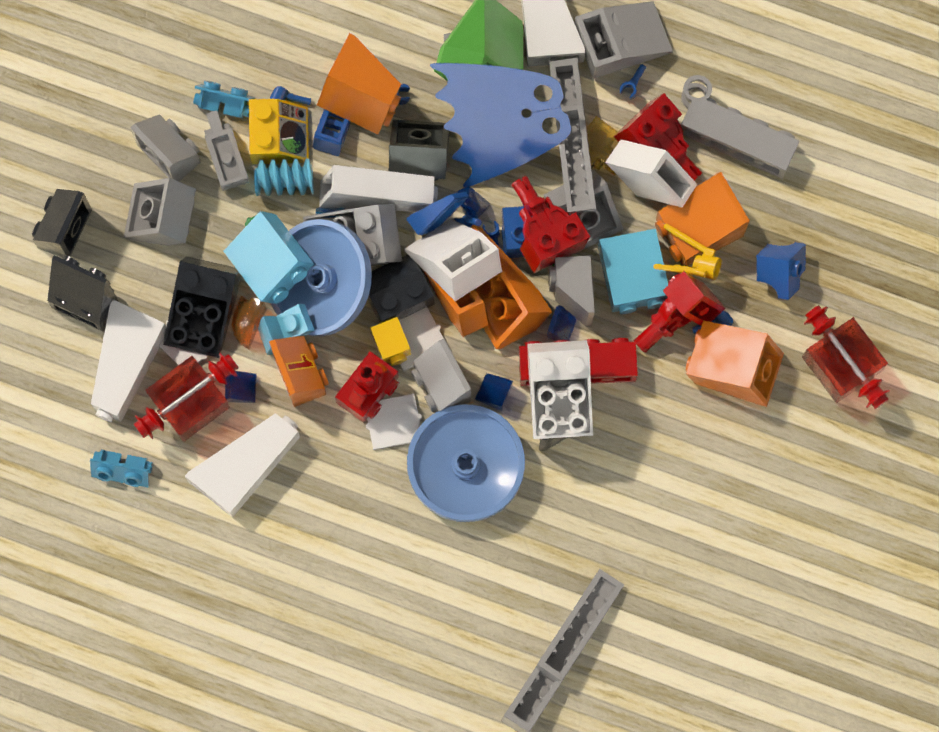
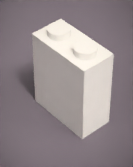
[605,140,697,208]

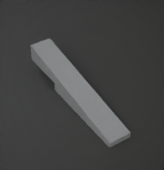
[549,58,597,215]
[501,569,624,732]

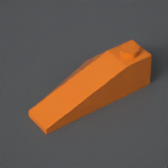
[471,225,552,349]

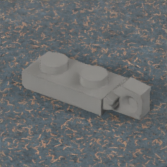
[204,110,249,191]

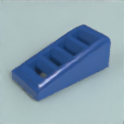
[313,109,351,156]
[406,192,469,235]

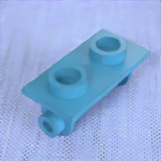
[193,81,255,119]
[90,449,153,488]

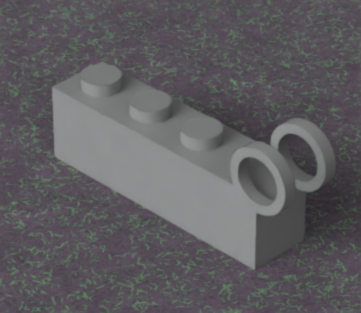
[681,75,799,179]

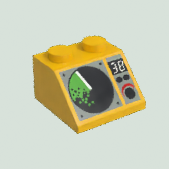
[249,99,309,165]

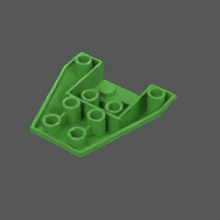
[434,0,524,81]

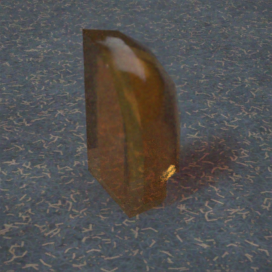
[231,296,266,350]

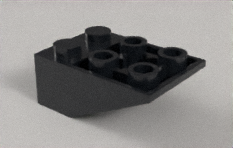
[47,255,119,332]
[163,256,241,358]

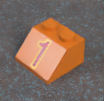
[269,336,329,407]

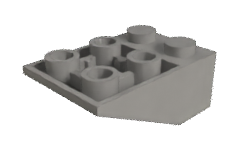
[575,1,673,79]
[303,204,402,266]

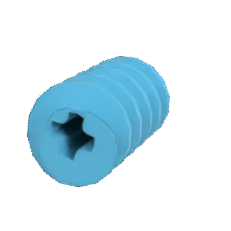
[254,158,314,196]

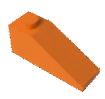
[422,269,488,337]

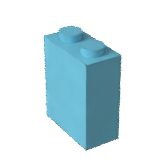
[223,211,314,304]
[598,229,668,314]

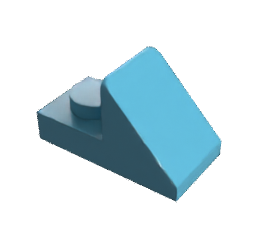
[257,304,315,355]

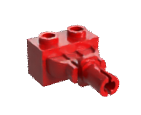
[613,93,702,181]
[511,176,590,273]
[633,271,726,353]
[335,351,400,423]

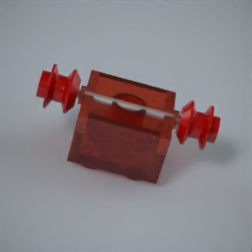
[802,305,890,409]
[133,353,239,442]

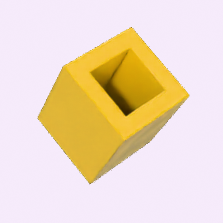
[370,317,411,366]

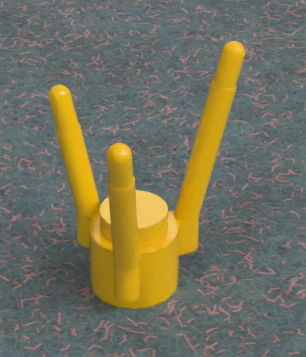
[653,224,722,280]

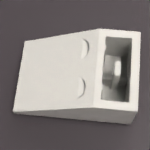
[405,220,502,301]
[527,340,593,439]

